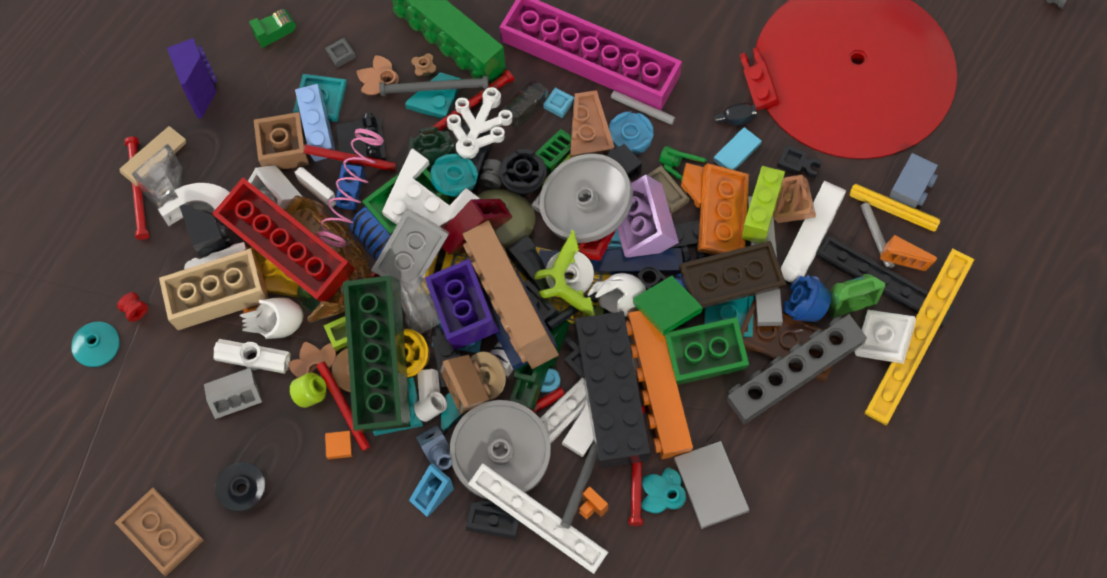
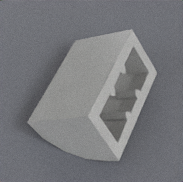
[204,368,262,419]

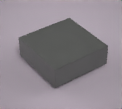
[325,38,356,68]

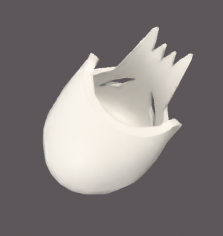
[588,273,647,317]
[240,298,303,339]

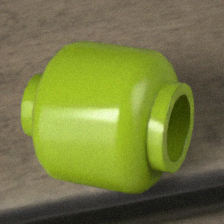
[290,372,326,408]

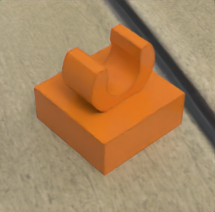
[579,487,608,520]

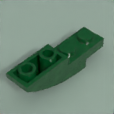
[509,321,570,411]

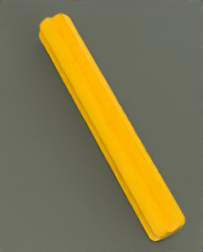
[850,184,940,231]

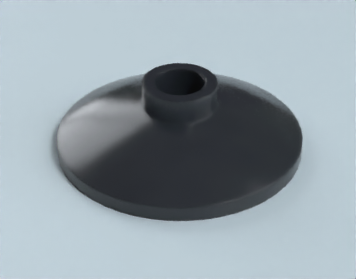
[215,462,266,512]

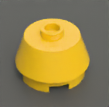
[403,329,430,378]

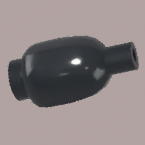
[715,102,757,126]

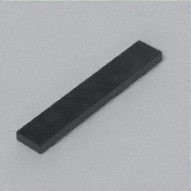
[815,235,955,328]

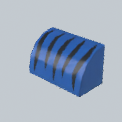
[350,206,391,261]

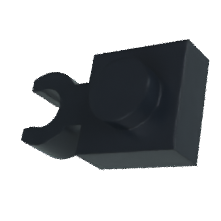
[777,144,822,178]

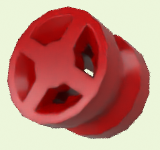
[117,292,148,322]

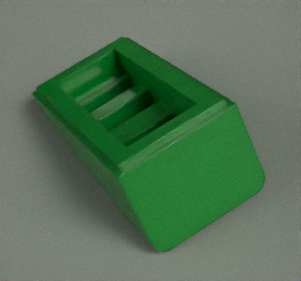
[535,129,571,174]

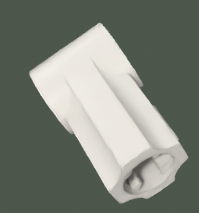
[414,369,447,422]

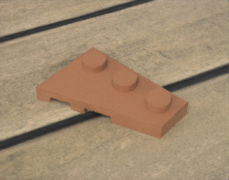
[570,90,614,159]

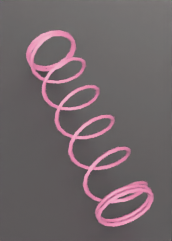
[316,129,384,247]

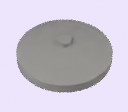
[539,154,633,243]
[450,400,551,500]

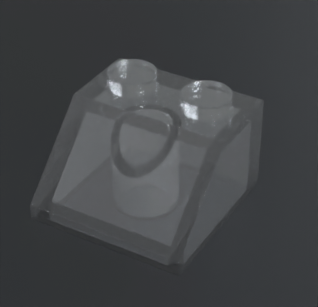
[132,144,183,208]

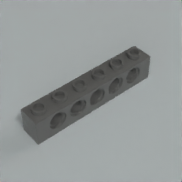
[727,314,867,425]

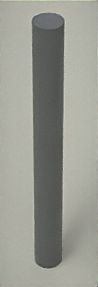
[560,441,597,529]

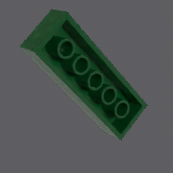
[343,275,411,432]

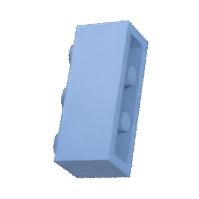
[295,84,335,161]

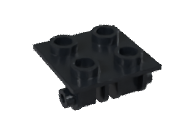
[336,113,386,165]

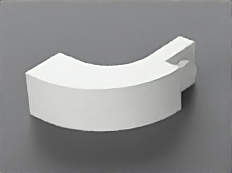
[158,183,230,229]

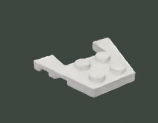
[382,148,480,228]

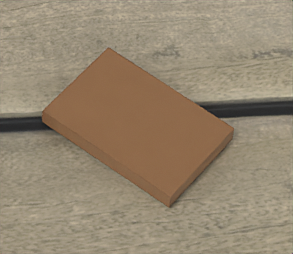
[115,487,204,576]

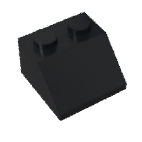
[179,204,232,259]

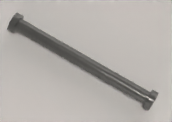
[379,75,489,96]

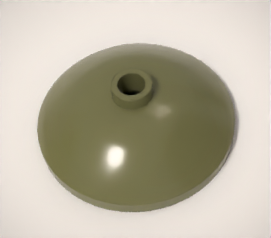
[476,189,535,248]

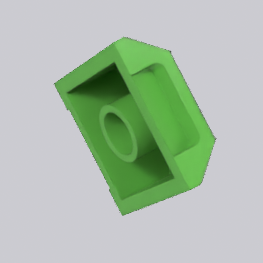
[828,274,885,319]

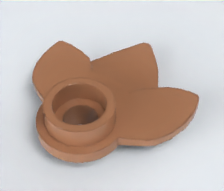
[356,55,399,95]
[288,342,336,377]

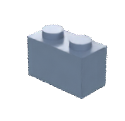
[889,153,938,209]

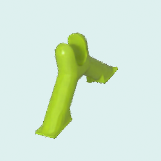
[534,230,595,317]

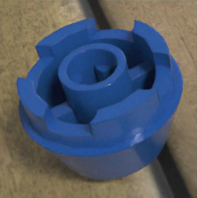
[783,275,831,322]

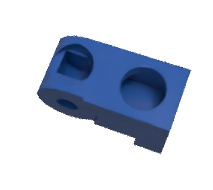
[336,164,366,210]

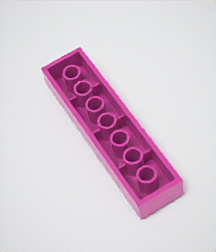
[500,0,682,110]

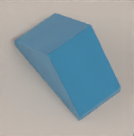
[409,463,454,517]

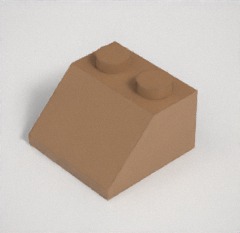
[440,355,491,416]

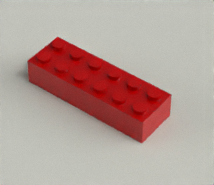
[212,178,355,306]

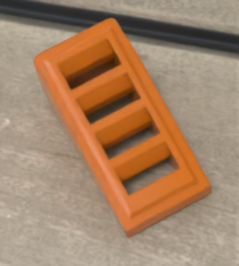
[880,235,937,271]

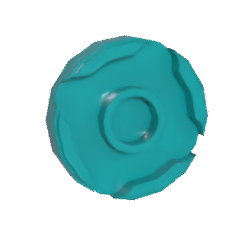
[430,154,478,197]

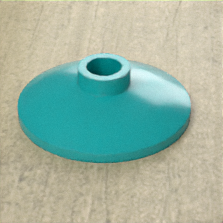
[71,322,120,367]

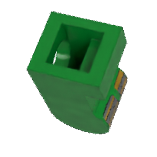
[249,9,296,48]

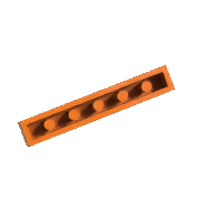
[626,311,693,460]

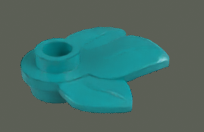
[641,467,686,513]

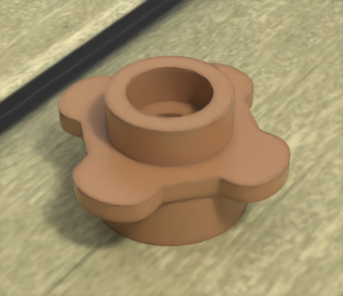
[411,53,436,77]

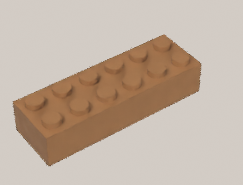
[463,220,559,369]

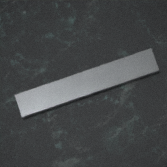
[748,196,783,326]

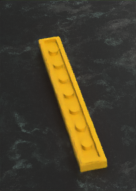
[864,248,975,426]

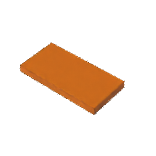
[698,163,749,255]

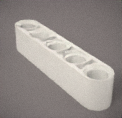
[781,181,846,283]

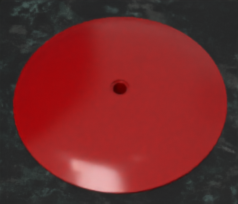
[753,0,957,159]

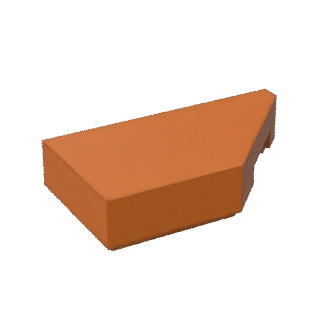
[681,163,704,208]

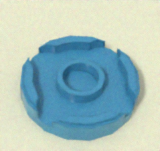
[609,111,653,155]

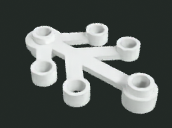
[447,87,512,159]

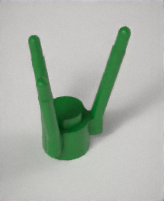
[659,146,707,181]

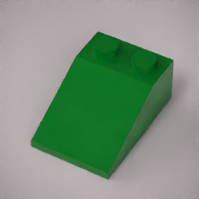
[362,169,450,235]

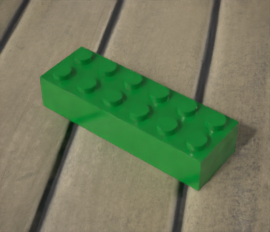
[392,0,506,85]

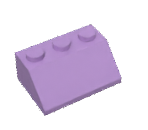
[617,175,679,258]

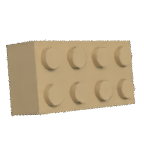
[159,248,269,330]

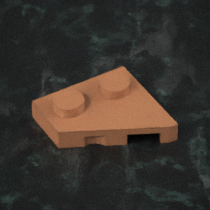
[773,175,816,223]

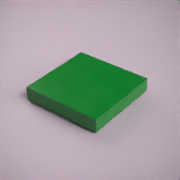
[633,276,702,335]

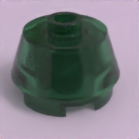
[409,127,454,172]

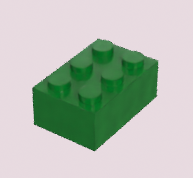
[664,317,749,385]

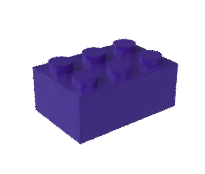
[425,259,500,350]

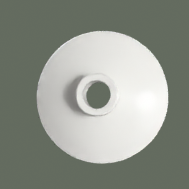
[546,252,594,293]

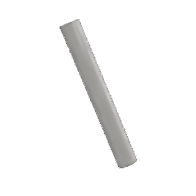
[611,90,676,125]
[860,203,895,269]

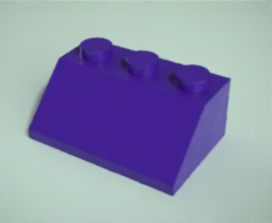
[167,38,217,119]

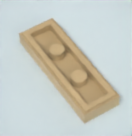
[120,126,186,186]

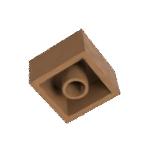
[254,112,309,170]

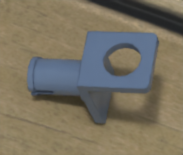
[416,426,452,471]

